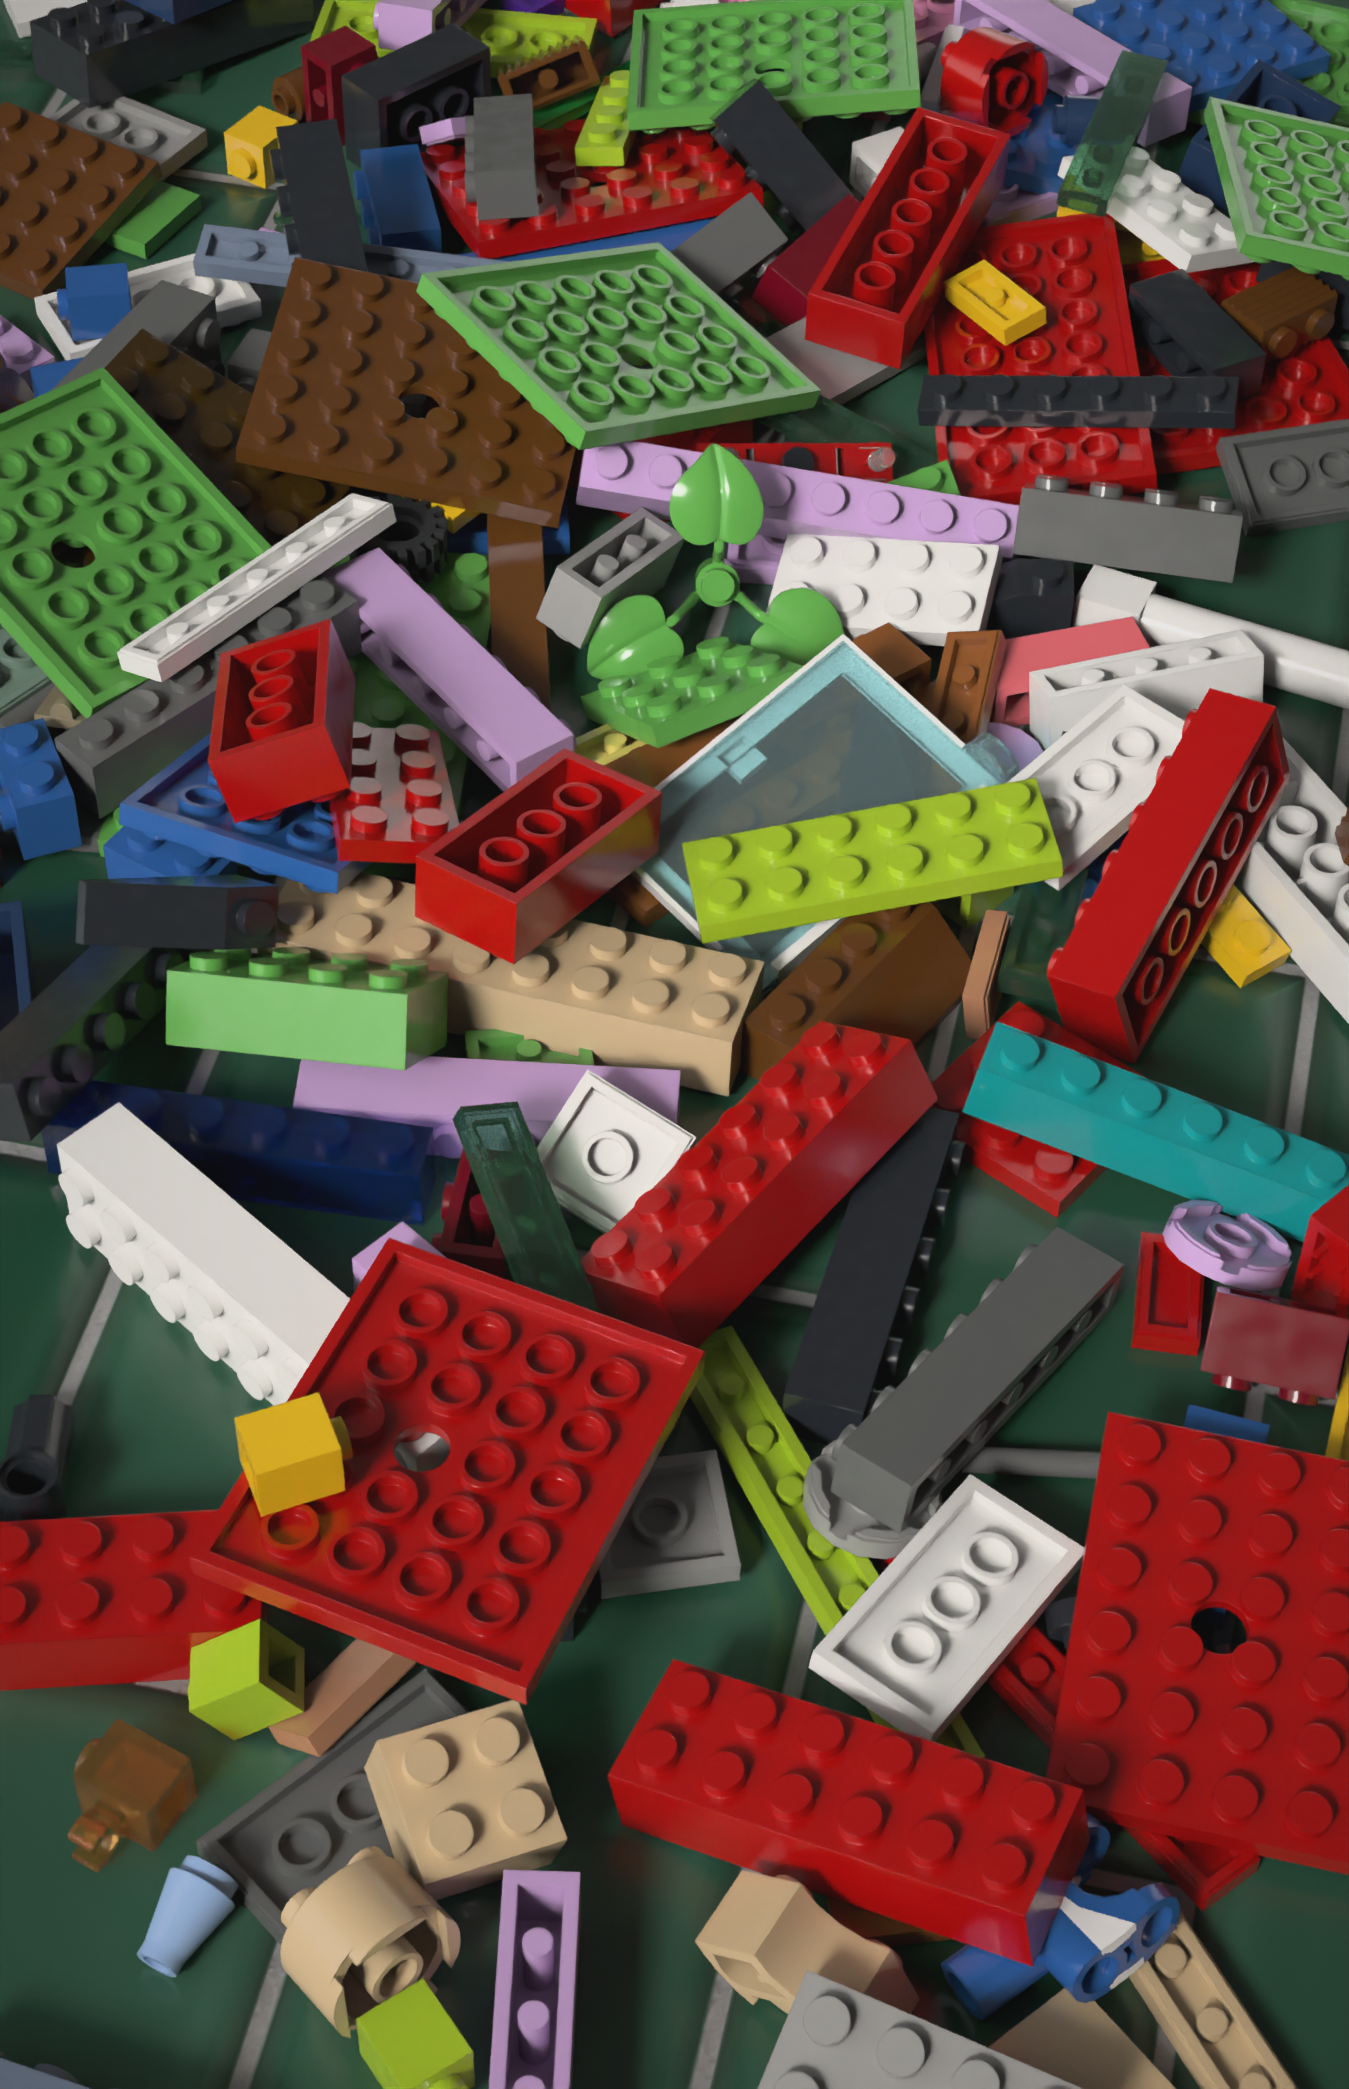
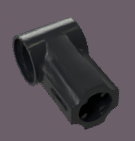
[0,1395,76,1522]

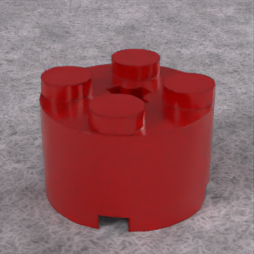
[940,26,1048,137]

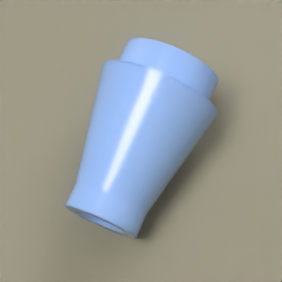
[137,1855,238,1978]

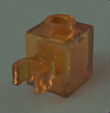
[67,1718,197,1873]

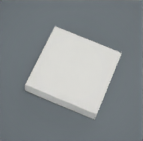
[527,1069,697,1234]

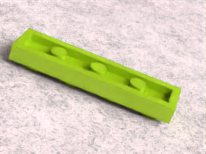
[575,70,638,166]

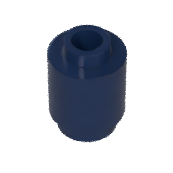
[1052,95,1125,146]

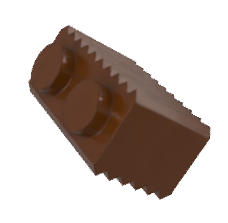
[495,34,601,111]
[1220,266,1338,364]

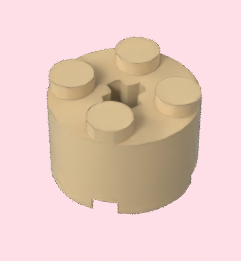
[280,1846,461,2038]

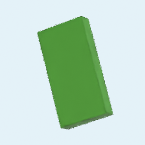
[105,181,202,259]

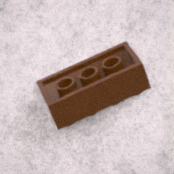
[740,902,972,1081]

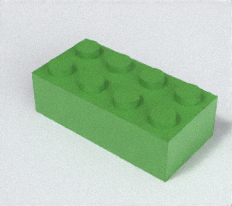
[166,947,449,1070]

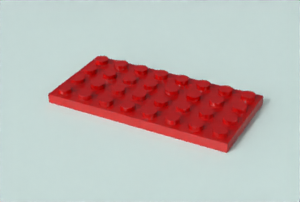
[924,211,1157,506]

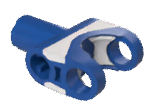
[941,1813,1180,2021]

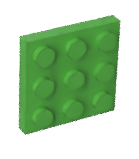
[581,637,803,748]

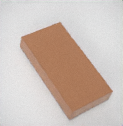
[962,910,1013,1039]
[268,1638,416,1757]

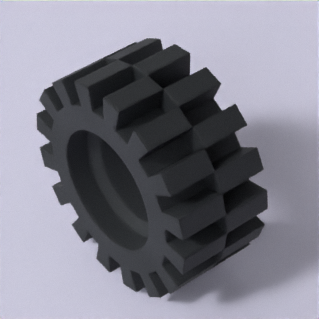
[349,493,448,585]

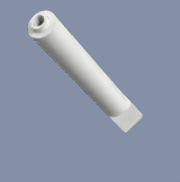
[1072,565,1349,710]

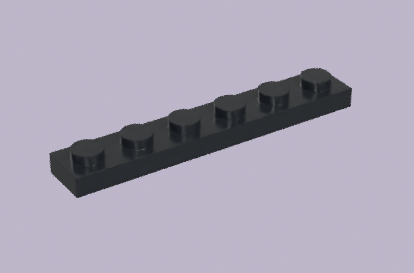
[917,374,1239,429]

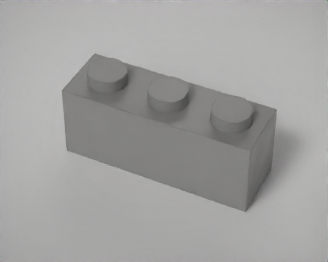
[536,507,685,649]

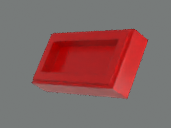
[1131,1231,1204,1356]

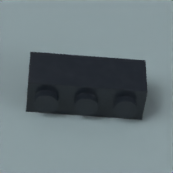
[710,78,854,233]
[1128,269,1266,402]

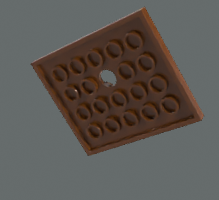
[236,257,577,528]

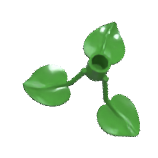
[587,444,844,680]

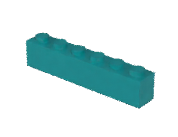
[962,1021,1349,1243]

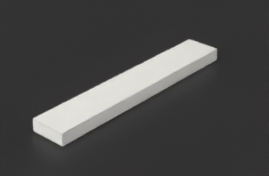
[117,493,396,683]

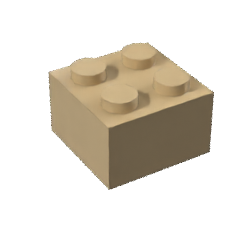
[364,1700,567,1901]

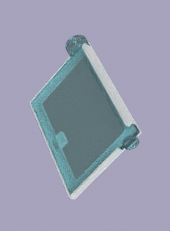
[630,634,1020,998]

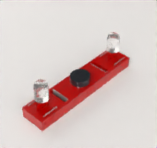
[692,442,895,483]

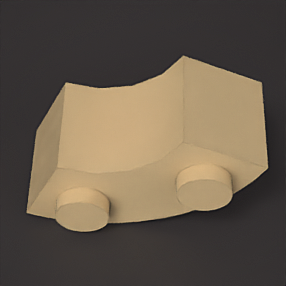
[695,1870,920,2014]

